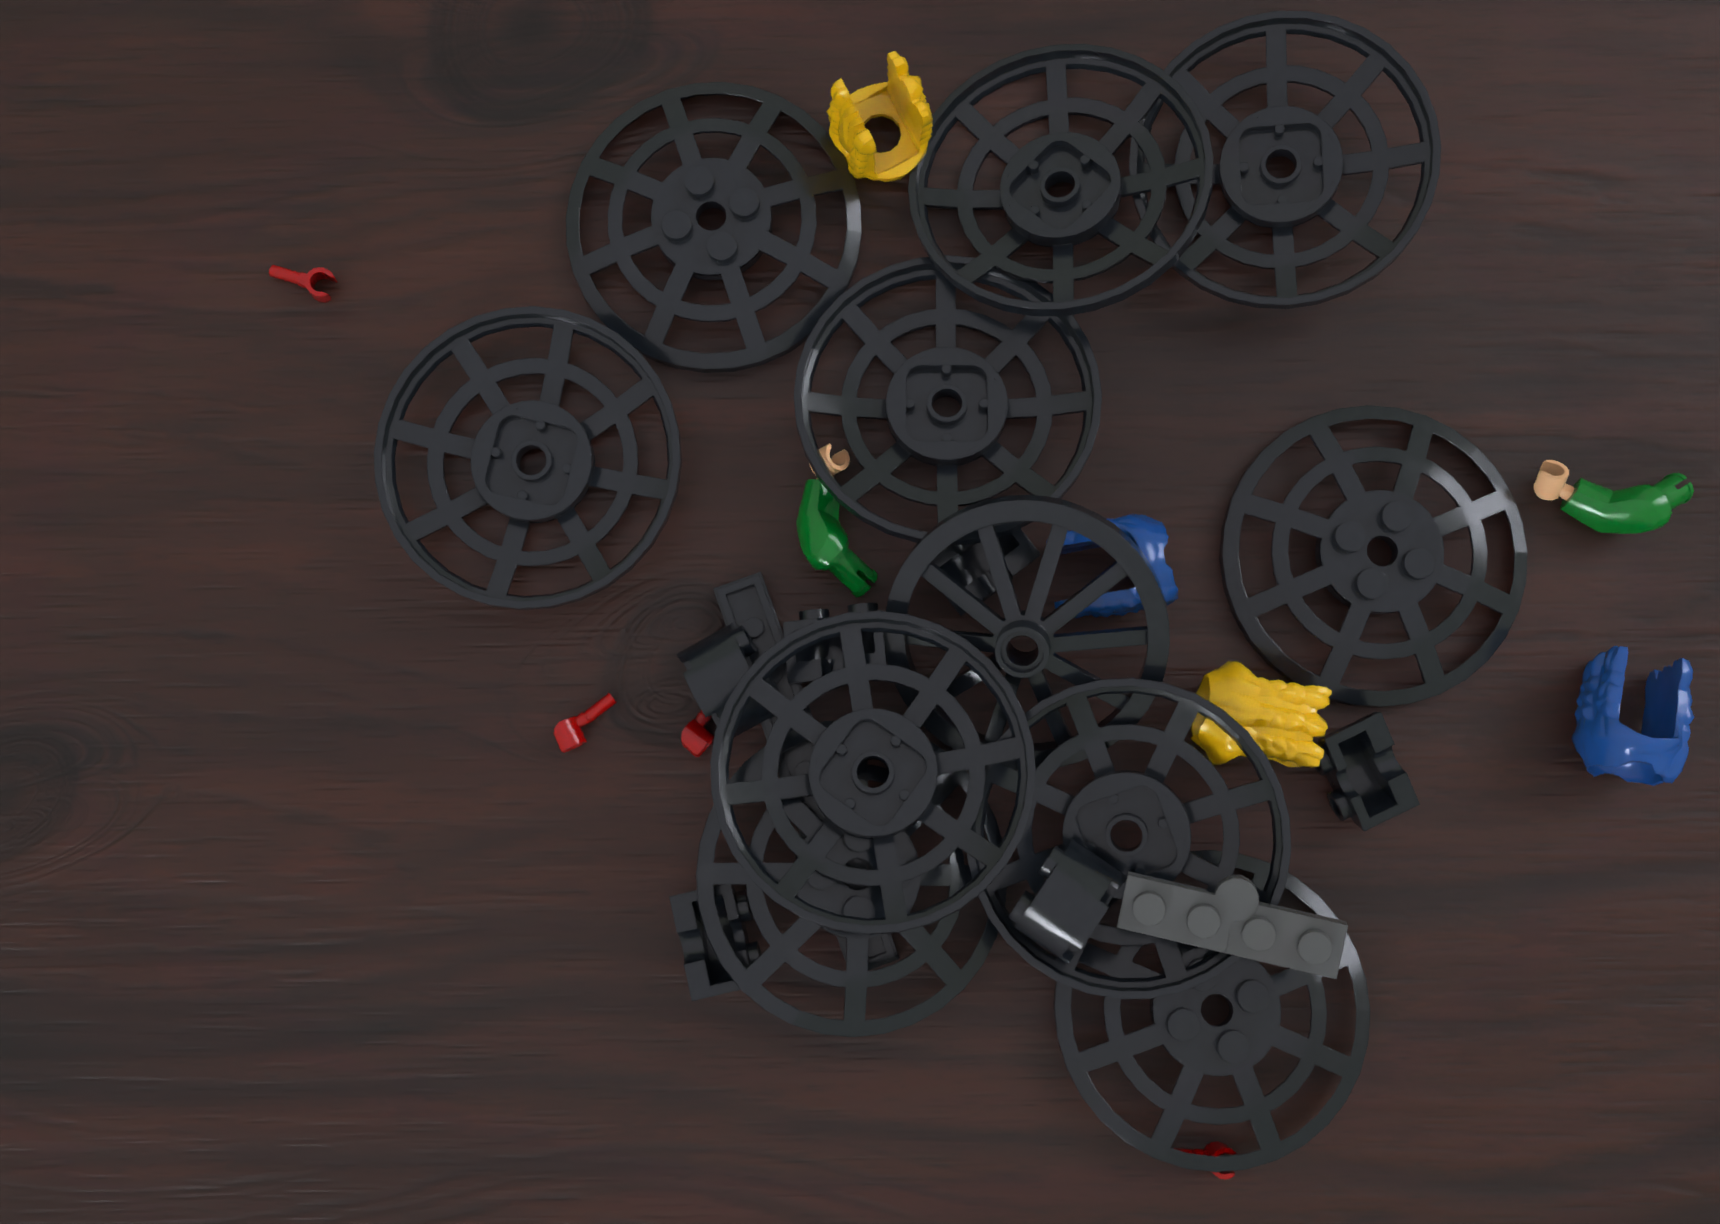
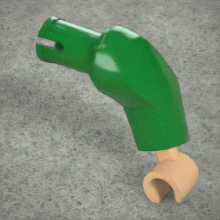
[796,443,878,597]
[1534,460,1694,534]

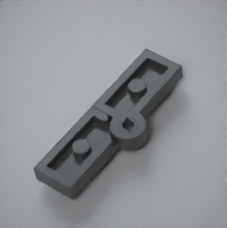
[1117,871,1348,979]

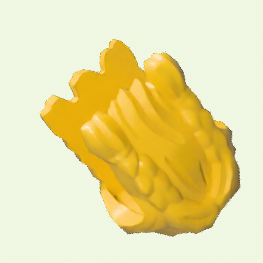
[826,51,933,182]
[1191,661,1332,768]

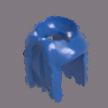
[1046,514,1178,618]
[1571,646,1695,786]

